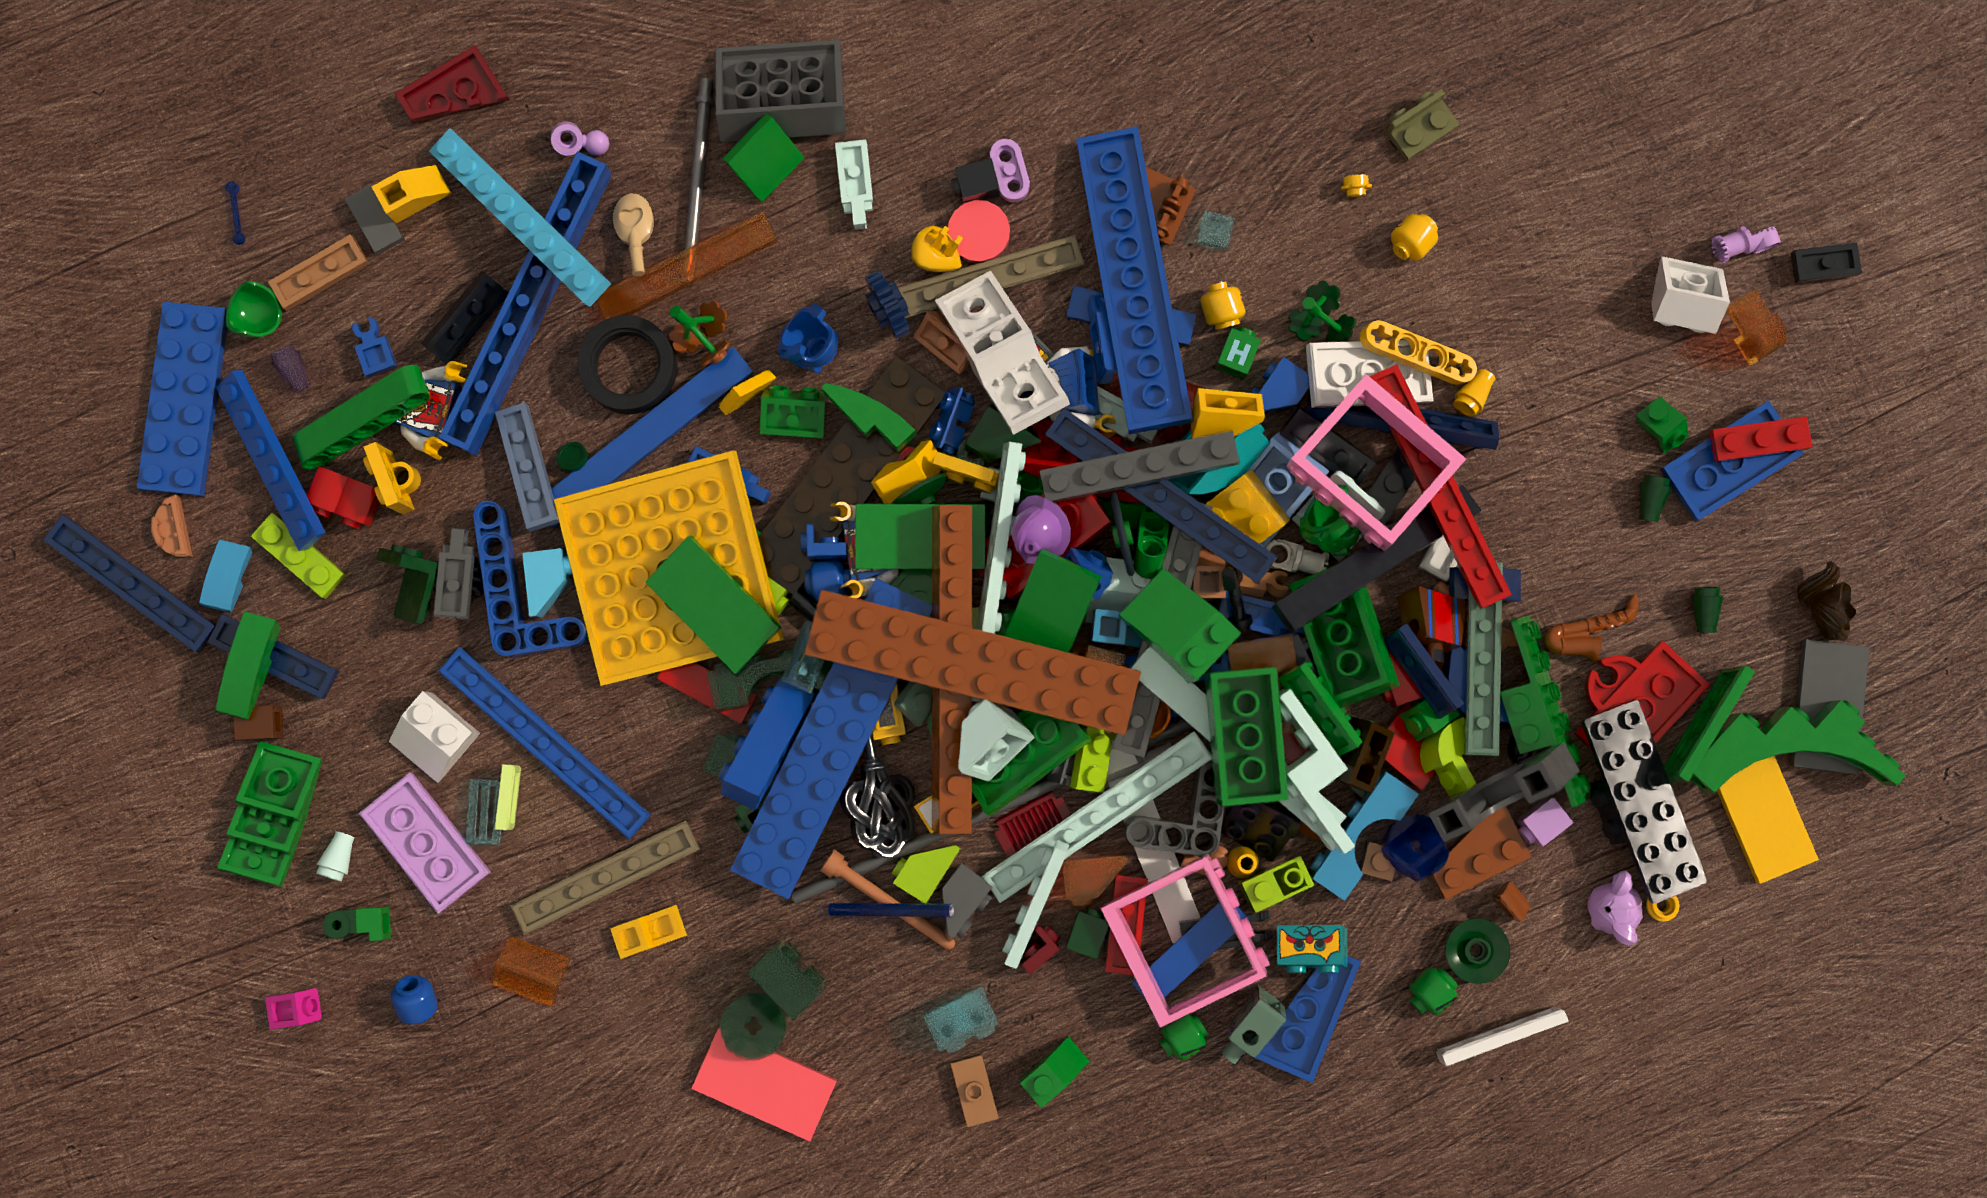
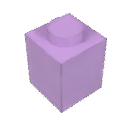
[1516,797,1573,846]

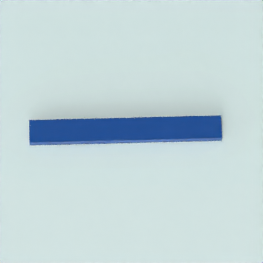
[551,347,754,529]
[438,647,652,839]

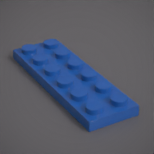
[136,302,227,497]

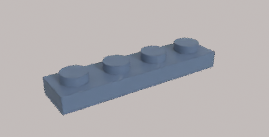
[495,402,559,532]

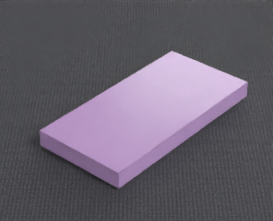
[359,772,491,914]

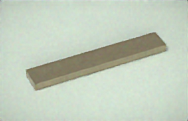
[898,235,1084,320]
[510,820,700,935]

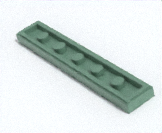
[1464,562,1503,757]

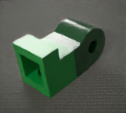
[323,906,391,941]

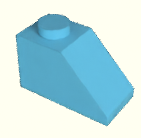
[522,548,573,619]

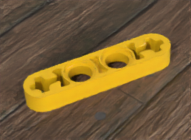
[1360,320,1477,385]

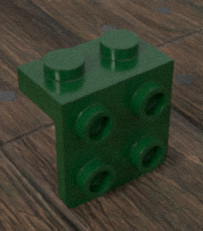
[376,544,438,625]

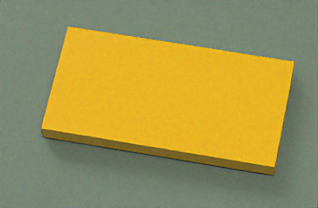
[1717,756,1819,884]

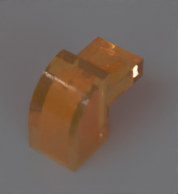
[1726,289,1787,366]

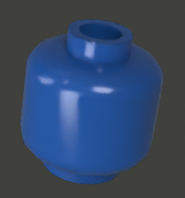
[805,559,851,601]
[391,975,438,1025]

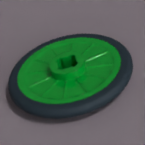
[1110,493,1135,576]

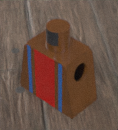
[1397,586,1466,667]

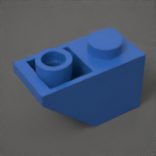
[1251,357,1309,415]

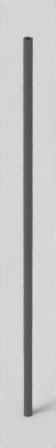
[791,660,1315,905]

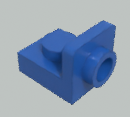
[801,524,847,560]

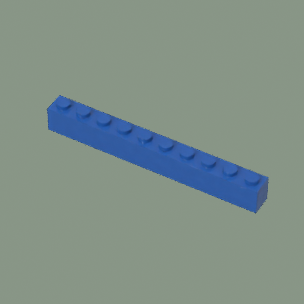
[439,151,612,456]

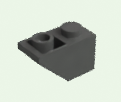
[939,863,992,941]

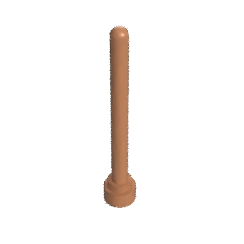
[819,849,955,950]

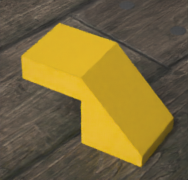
[871,440,941,504]

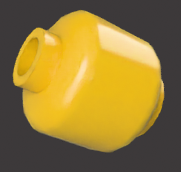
[1391,214,1438,261]
[1200,281,1245,330]

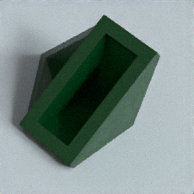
[964,403,1042,463]

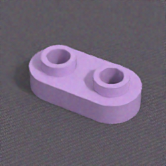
[990,139,1030,203]

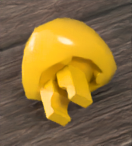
[911,226,963,272]

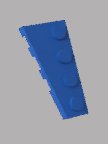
[1255,956,1361,1083]

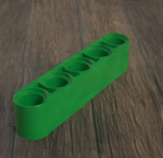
[292,365,430,470]

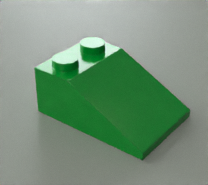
[1118,568,1241,683]

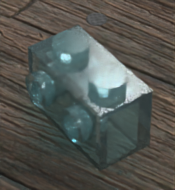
[923,985,999,1054]

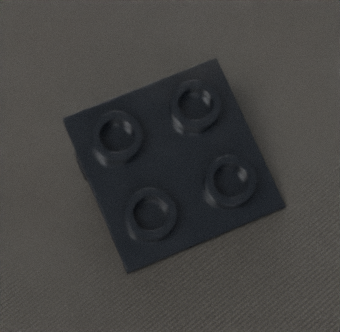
[1221,801,1301,862]

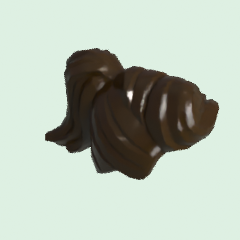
[1797,561,1857,641]

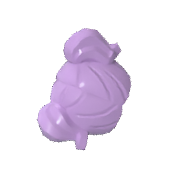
[1587,870,1643,946]

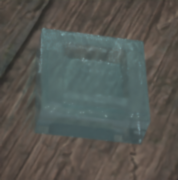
[1196,210,1235,250]

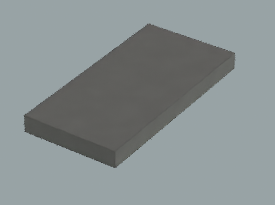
[1790,639,1870,774]

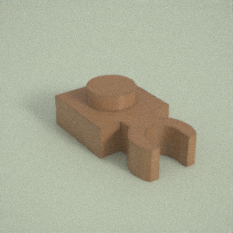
[1240,570,1288,597]

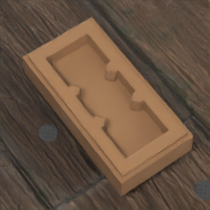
[951,1054,999,1128]

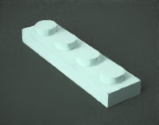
[1002,840,1069,969]

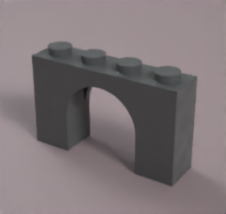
[1428,742,1580,842]

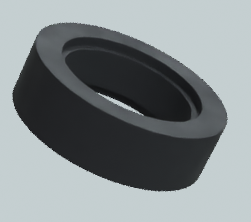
[578,315,677,414]

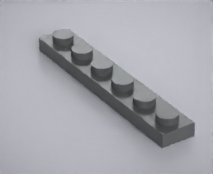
[1040,430,1240,503]

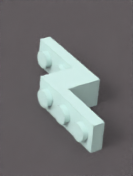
[1279,689,1355,854]

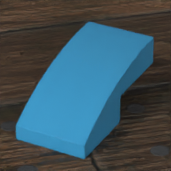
[199,539,253,613]

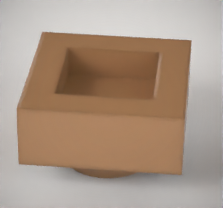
[1360,842,1400,881]

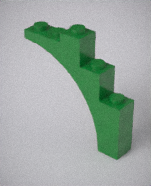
[1690,700,1906,792]

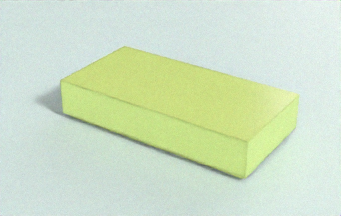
[495,764,521,830]

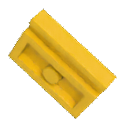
[932,452,999,494]

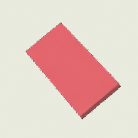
[691,1027,837,1141]

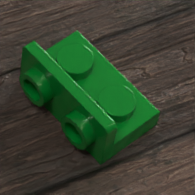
[760,385,827,438]

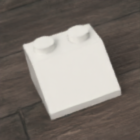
[1651,256,1730,334]
[389,691,480,783]

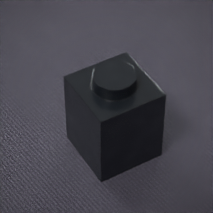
[951,158,1000,204]

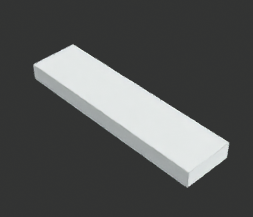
[1436,1007,1568,1066]

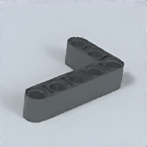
[1123,734,1225,856]

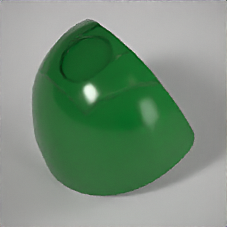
[226,281,282,338]

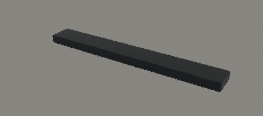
[1272,485,1482,634]

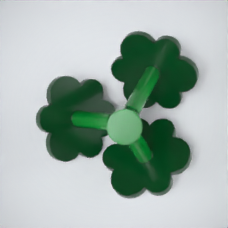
[1288,281,1356,342]

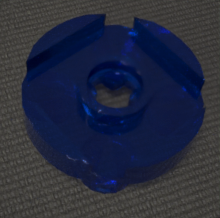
[1382,814,1449,881]

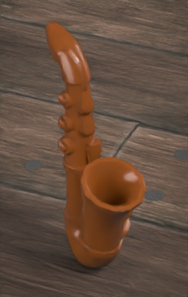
[1543,594,1638,663]

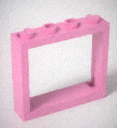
[1286,374,1466,551]
[1101,854,1270,1027]

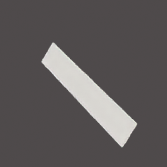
[1107,731,1200,944]

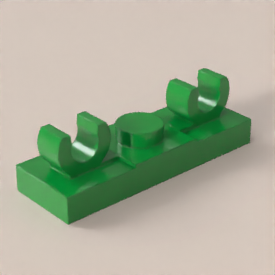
[1278,662,1363,756]

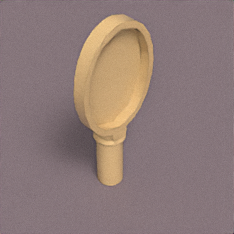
[613,193,654,277]

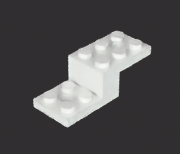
[935,270,1070,435]

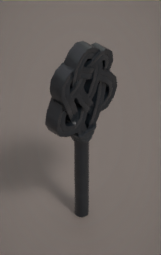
[840,732,915,858]

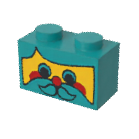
[1277,925,1348,974]

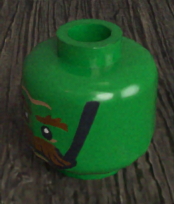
[1409,967,1458,1016]
[1159,1014,1209,1061]

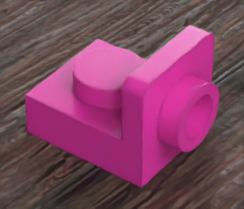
[265,988,322,1030]

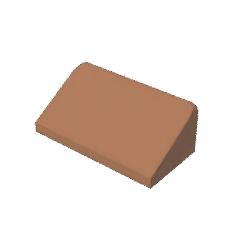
[913,310,970,374]

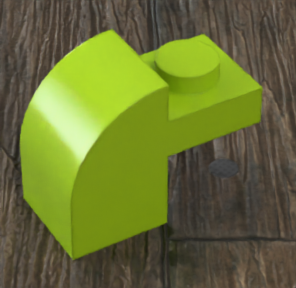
[1420,716,1477,796]

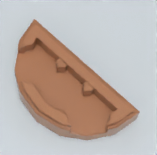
[151,495,193,558]

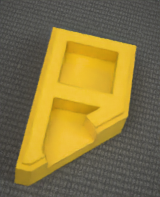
[719,369,776,415]

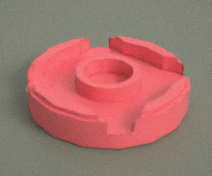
[947,200,1010,264]

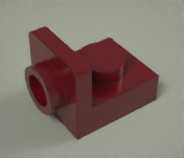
[1021,923,1060,975]

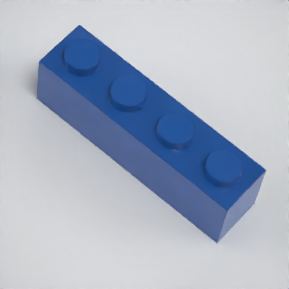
[718,677,815,811]

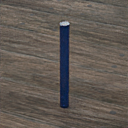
[828,903,954,917]

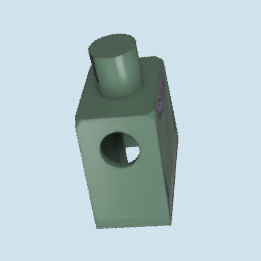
[1222,985,1287,1065]

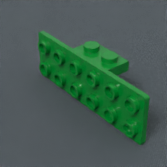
[1500,615,1591,808]

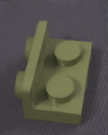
[1385,89,1460,162]

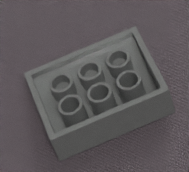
[716,39,846,142]

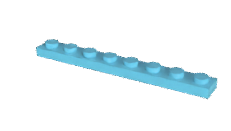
[429,128,611,307]

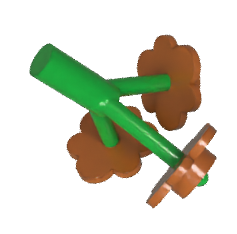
[669,301,729,367]

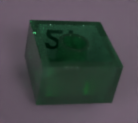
[747,941,826,1021]

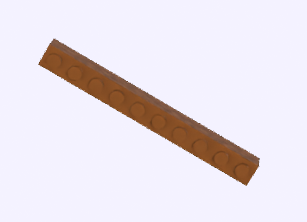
[932,505,972,834]

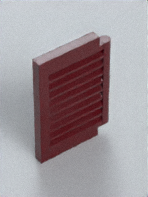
[994,791,1072,858]

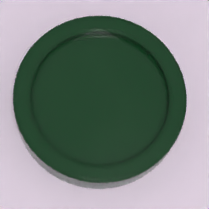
[556,442,588,472]

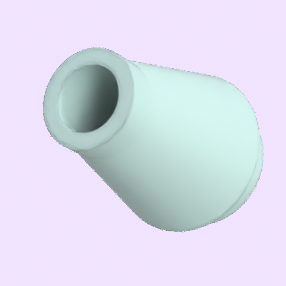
[316,831,355,882]

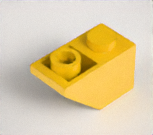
[371,165,452,224]

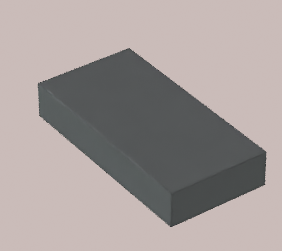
[345,184,405,255]

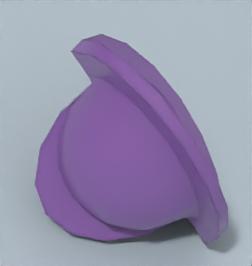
[1011,495,1071,564]

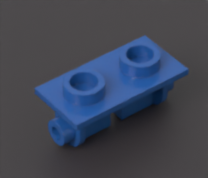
[929,388,975,455]

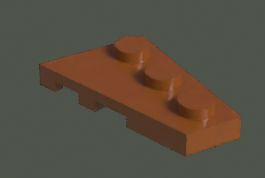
[1429,806,1532,900]

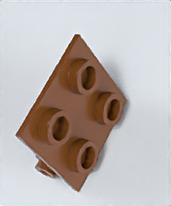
[1146,167,1196,246]

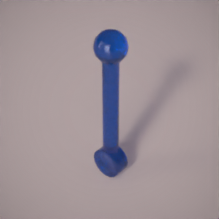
[225,181,246,245]

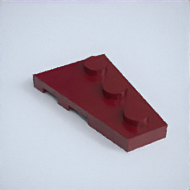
[394,45,510,123]

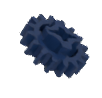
[865,270,910,339]

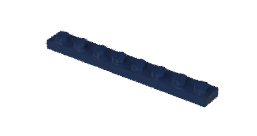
[1045,408,1277,584]

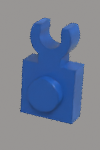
[352,317,398,378]

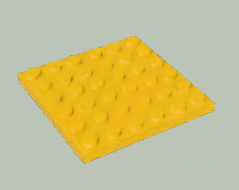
[554,451,784,686]

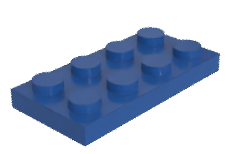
[1660,400,1804,522]

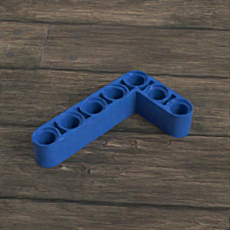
[473,501,589,658]

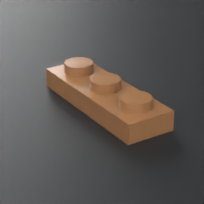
[268,234,369,311]

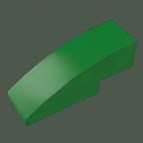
[821,383,916,452]
[216,611,281,721]

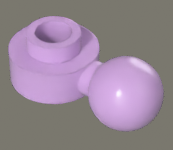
[550,122,609,156]

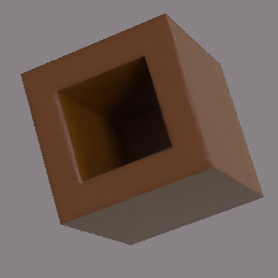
[230,705,283,741]

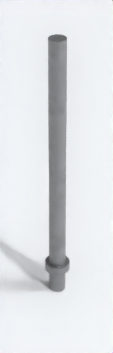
[681,78,714,284]

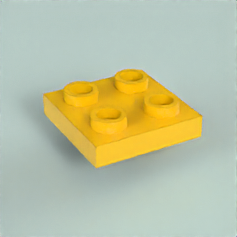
[363,442,421,515]

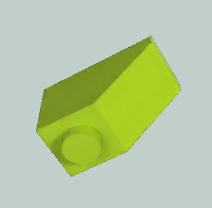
[892,845,961,904]

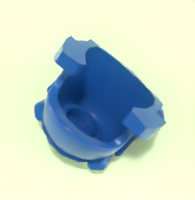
[778,303,839,373]

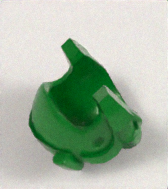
[1300,485,1361,556]

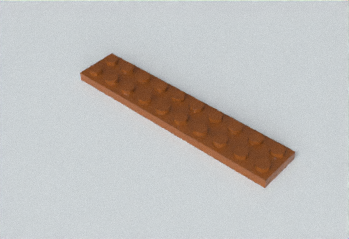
[805,590,1141,735]

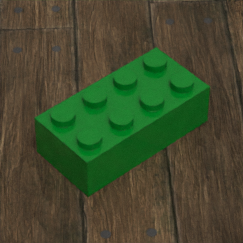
[1289,566,1400,708]
[1204,667,1288,806]

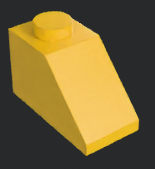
[1191,388,1265,439]

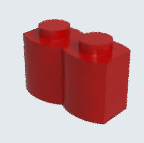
[307,466,380,529]

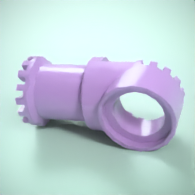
[1711,226,1781,263]

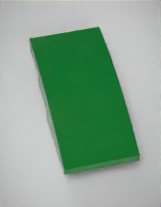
[217,741,322,888]

